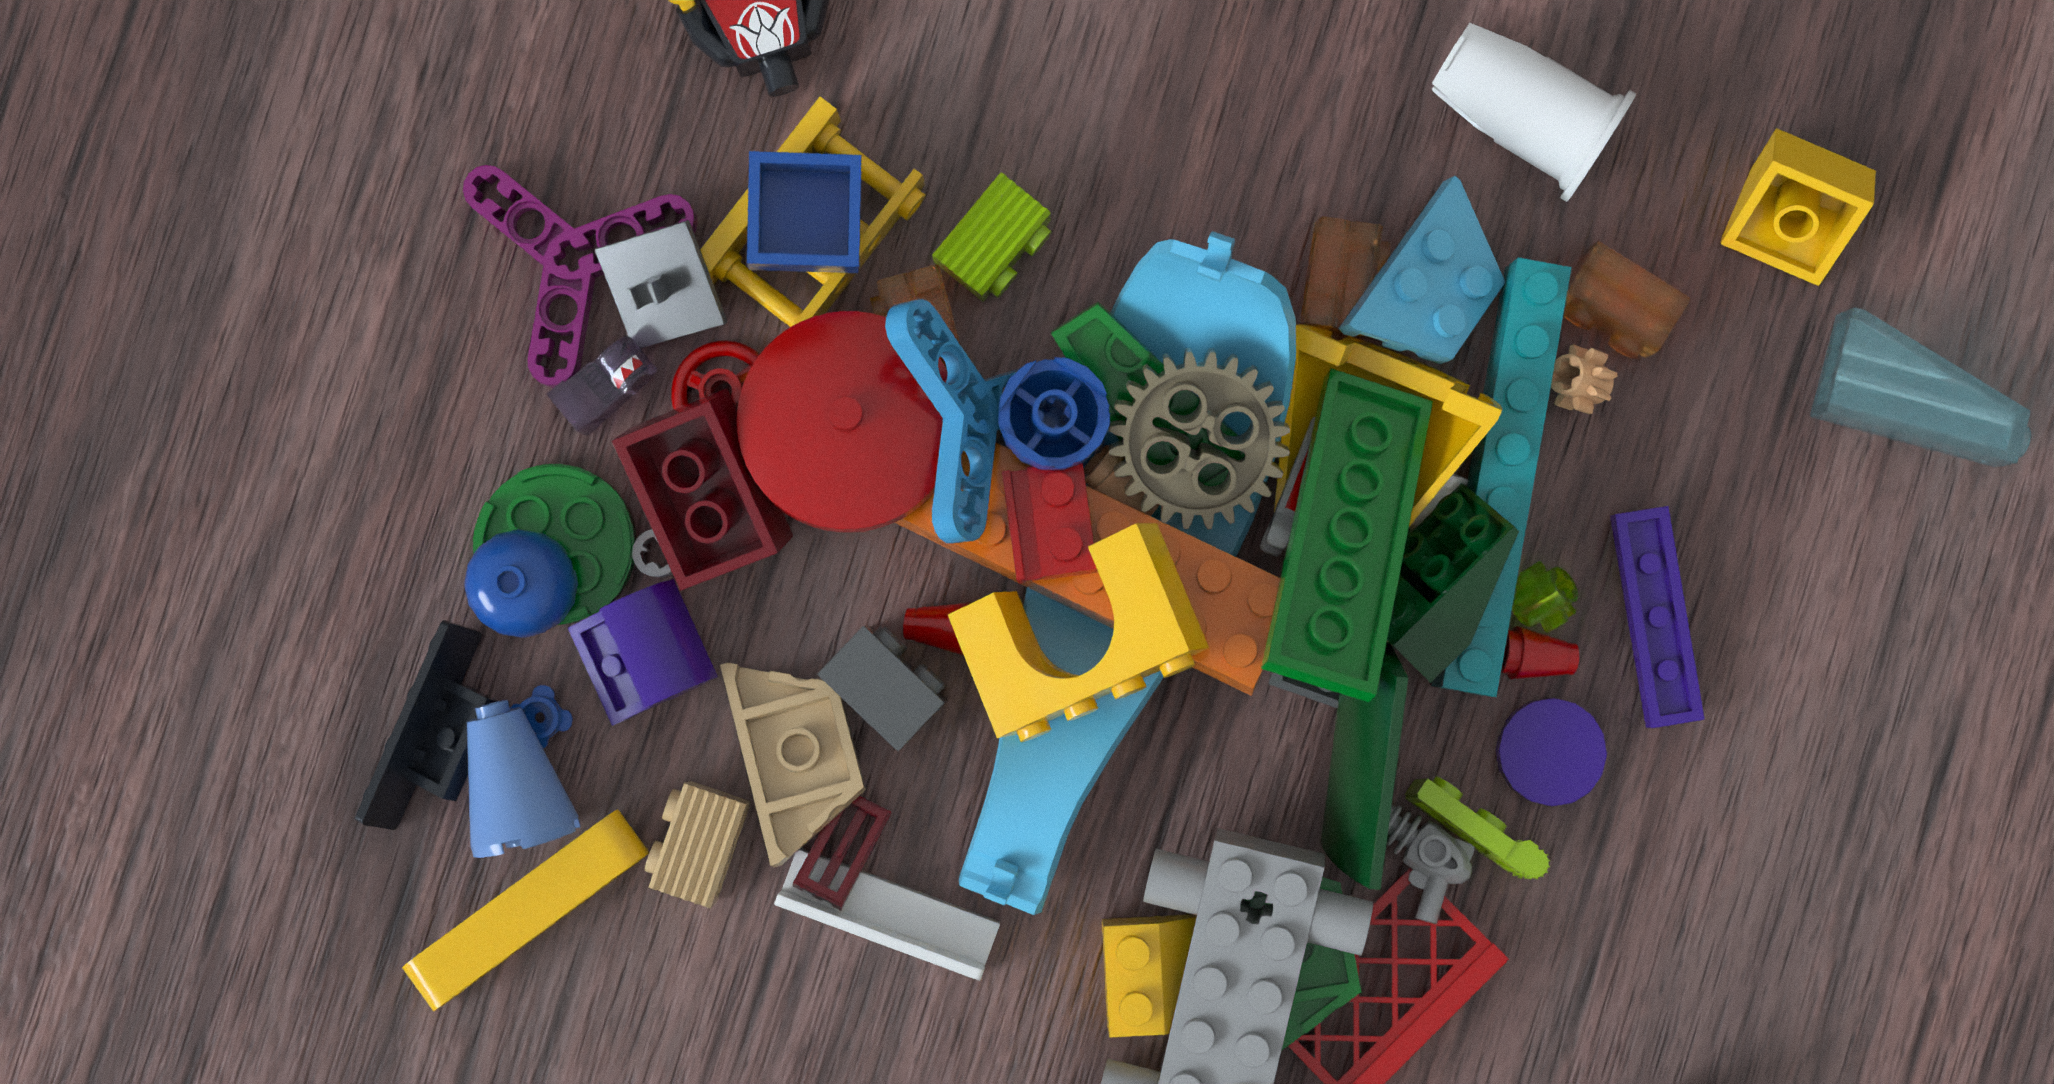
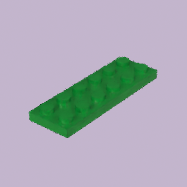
[1261,368,1433,702]

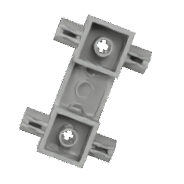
[1101,828,1373,1084]

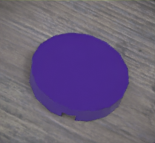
[1495,698,1607,806]

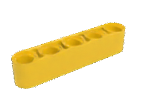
[402,809,650,1012]

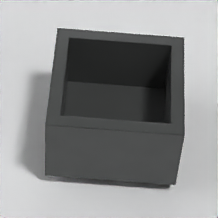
[817,626,948,751]

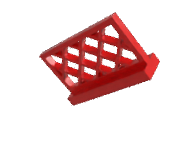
[1288,868,1509,1084]

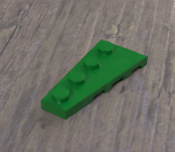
[1051,302,1245,515]

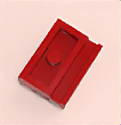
[1002,463,1098,584]

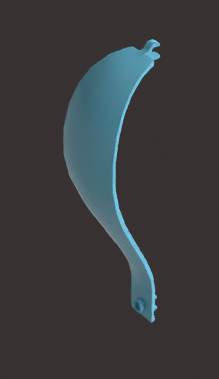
[958,231,1296,915]

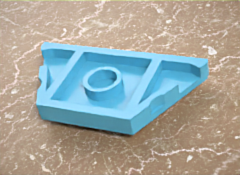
[1338,175,1505,364]

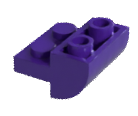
[568,579,718,726]

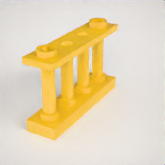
[700,97,926,327]

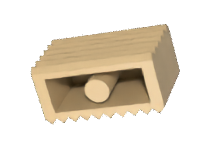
[645,781,751,908]

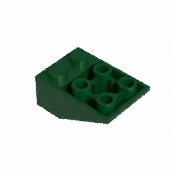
[1387,483,1519,683]

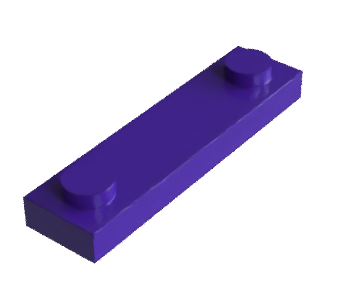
[1610,506,1705,728]

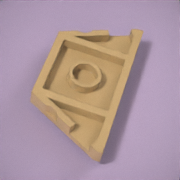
[720,663,866,868]

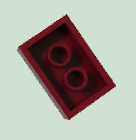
[612,388,793,591]

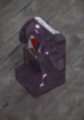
[547,336,657,436]

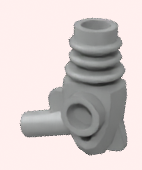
[1387,805,1475,924]

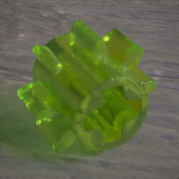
[1512,561,1578,633]

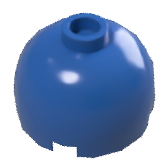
[998,357,1110,471]
[464,529,578,638]

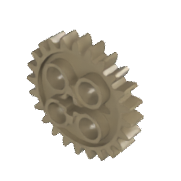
[1108,348,1290,529]

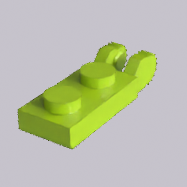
[1404,776,1550,879]

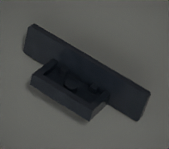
[355,620,498,830]

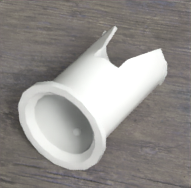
[1432,23,1636,202]

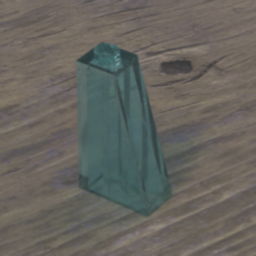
[1810,307,2031,467]

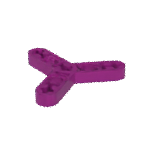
[463,165,698,388]

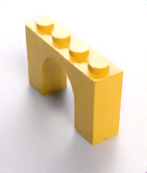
[948,523,1209,742]

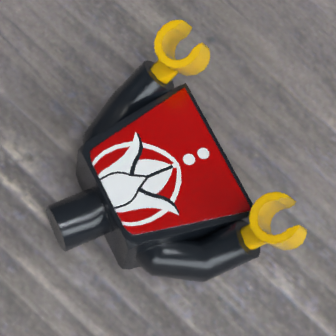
[668,0,830,97]

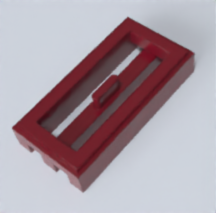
[793,796,892,911]

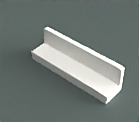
[774,848,1000,981]

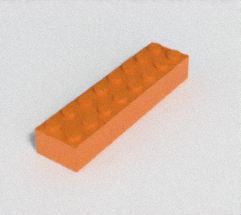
[895,443,1280,696]

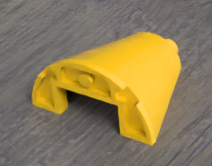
[1274,324,1503,526]

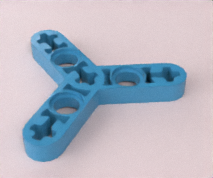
[885,299,1020,544]

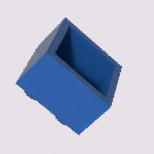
[747,151,862,273]

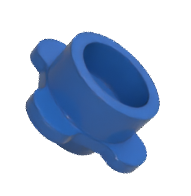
[510,685,573,749]

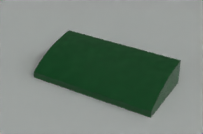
[1321,642,1409,890]

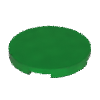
[473,464,637,625]

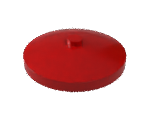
[737,311,948,532]

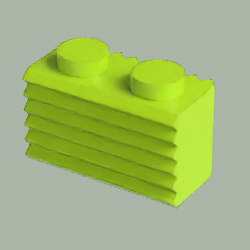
[932,172,1052,302]

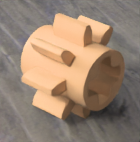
[1551,344,1617,414]

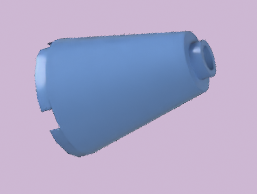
[467,700,581,858]

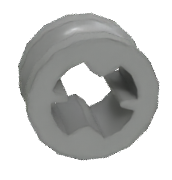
[632,529,673,578]

